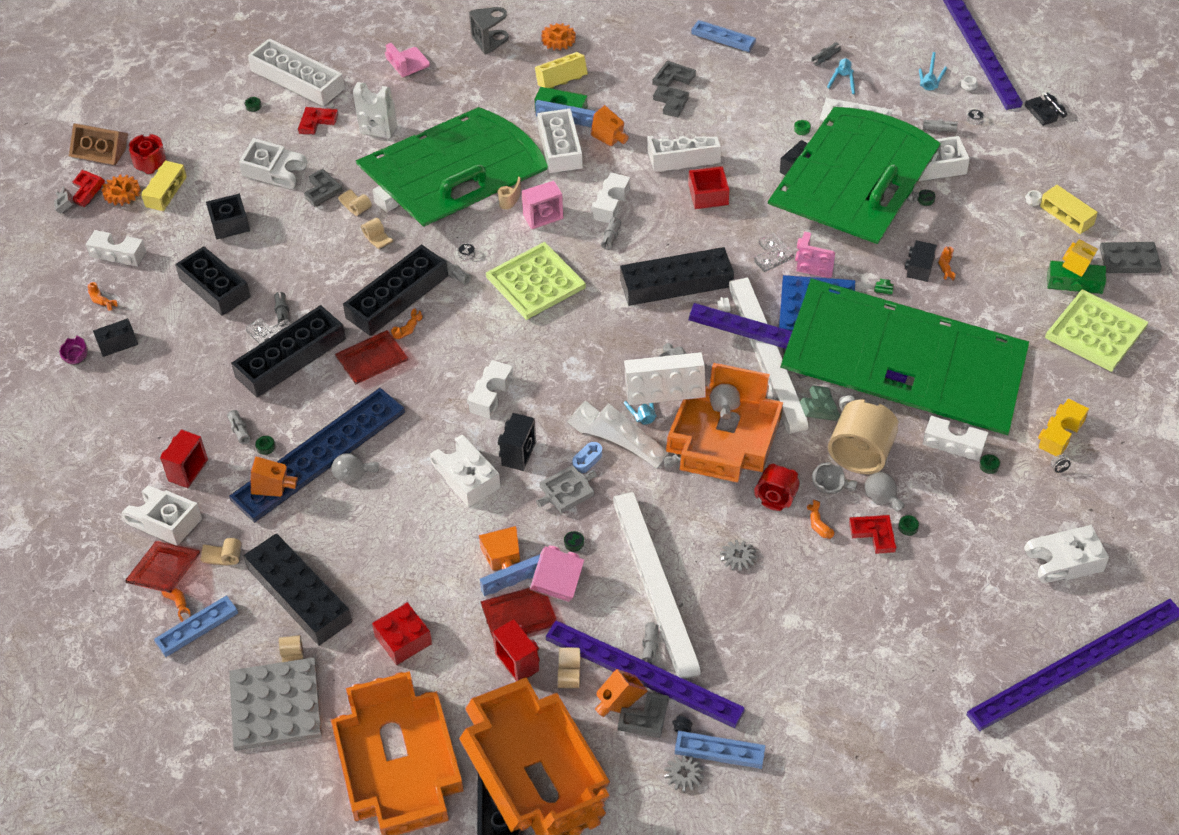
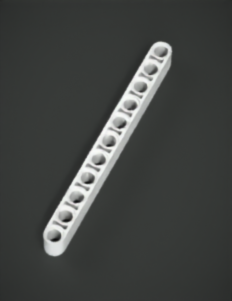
[729,277,808,434]
[613,492,700,679]

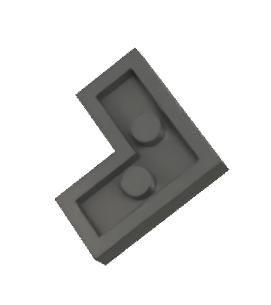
[652,60,696,87]
[653,85,689,118]
[304,169,343,207]
[618,692,669,738]

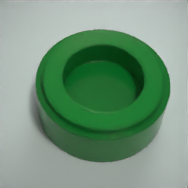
[794,120,811,135]

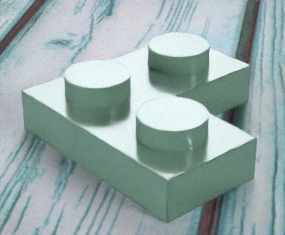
[800,385,840,421]

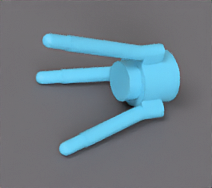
[919,52,947,91]
[827,58,855,94]
[624,401,657,425]

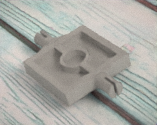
[536,465,597,514]

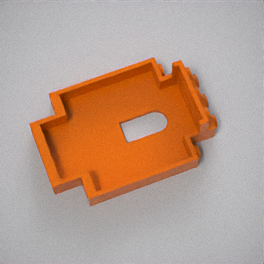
[666,363,784,483]
[331,671,464,835]
[459,678,610,835]

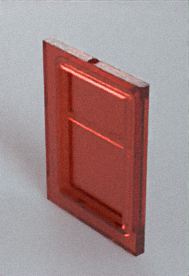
[335,330,408,385]
[125,541,200,593]
[480,587,557,642]

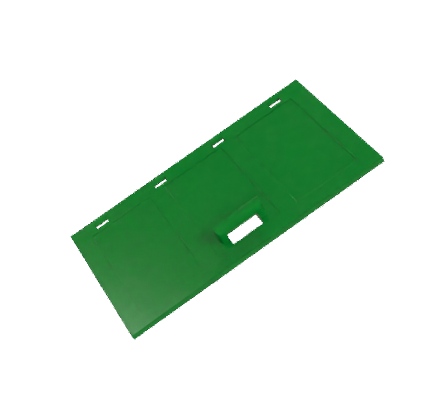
[780,278,1029,436]

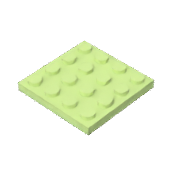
[486,242,586,320]
[1045,290,1148,372]

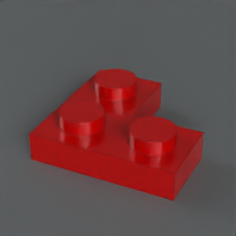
[298,107,338,135]
[72,169,105,207]
[849,515,896,554]

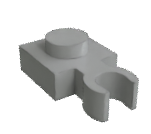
[54,187,73,214]

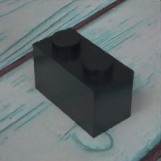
[905,240,937,282]
[93,318,138,357]

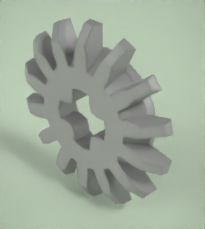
[720,540,757,571]
[664,755,704,792]

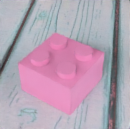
[522,181,563,229]

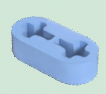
[572,442,602,473]

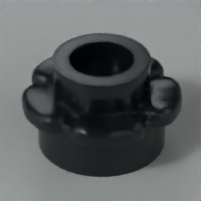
[672,716,693,733]

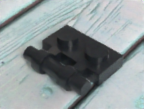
[1025,92,1068,126]

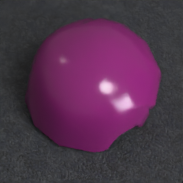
[59,335,88,364]

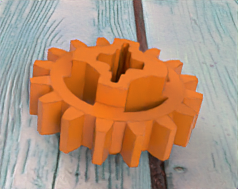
[541,23,576,51]
[101,174,141,206]

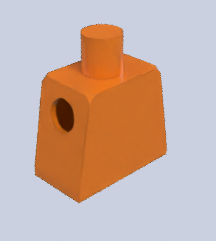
[591,105,629,146]
[251,456,298,497]
[479,526,520,571]
[595,669,648,717]

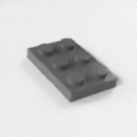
[1099,242,1162,273]

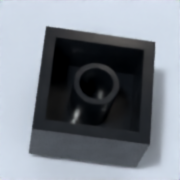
[206,193,250,240]
[497,413,537,471]

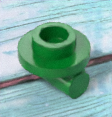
[874,278,894,295]

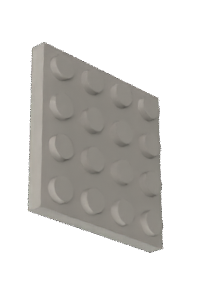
[229,657,322,751]

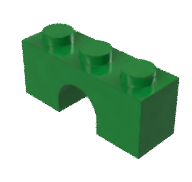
[534,87,588,112]
[1047,260,1106,294]

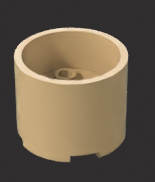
[828,399,899,474]

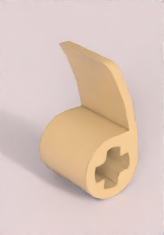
[498,176,521,209]
[338,189,372,216]
[361,217,393,249]
[200,538,242,565]
[279,635,303,662]
[558,648,580,688]

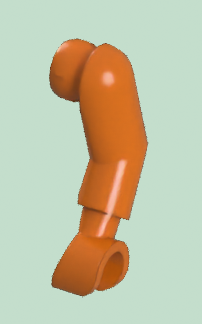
[938,246,956,281]
[87,282,118,311]
[391,308,423,339]
[807,500,835,539]
[161,584,191,622]

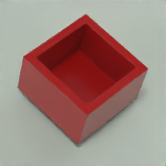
[688,166,730,209]
[160,429,208,488]
[372,602,432,666]
[492,619,540,681]

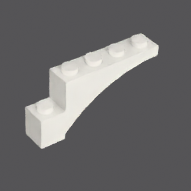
[567,400,669,468]

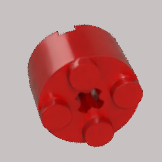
[129,134,167,174]
[754,463,800,511]

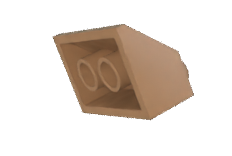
[69,123,128,165]

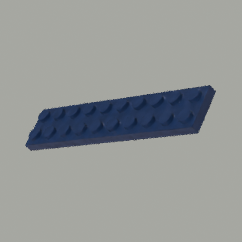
[229,388,405,523]

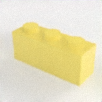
[535,52,588,89]
[142,161,187,211]
[1040,185,1098,235]

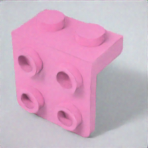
[385,43,430,78]
[795,231,835,278]

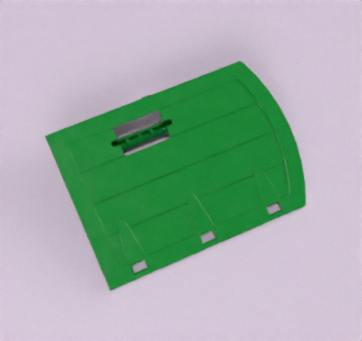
[356,107,548,227]
[767,107,941,244]

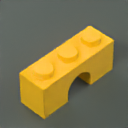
[1062,239,1098,277]
[1038,398,1089,458]

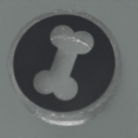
[967,109,984,125]
[458,243,476,260]
[1050,454,1072,474]

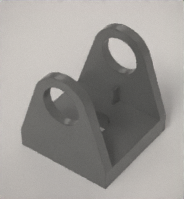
[469,7,509,55]

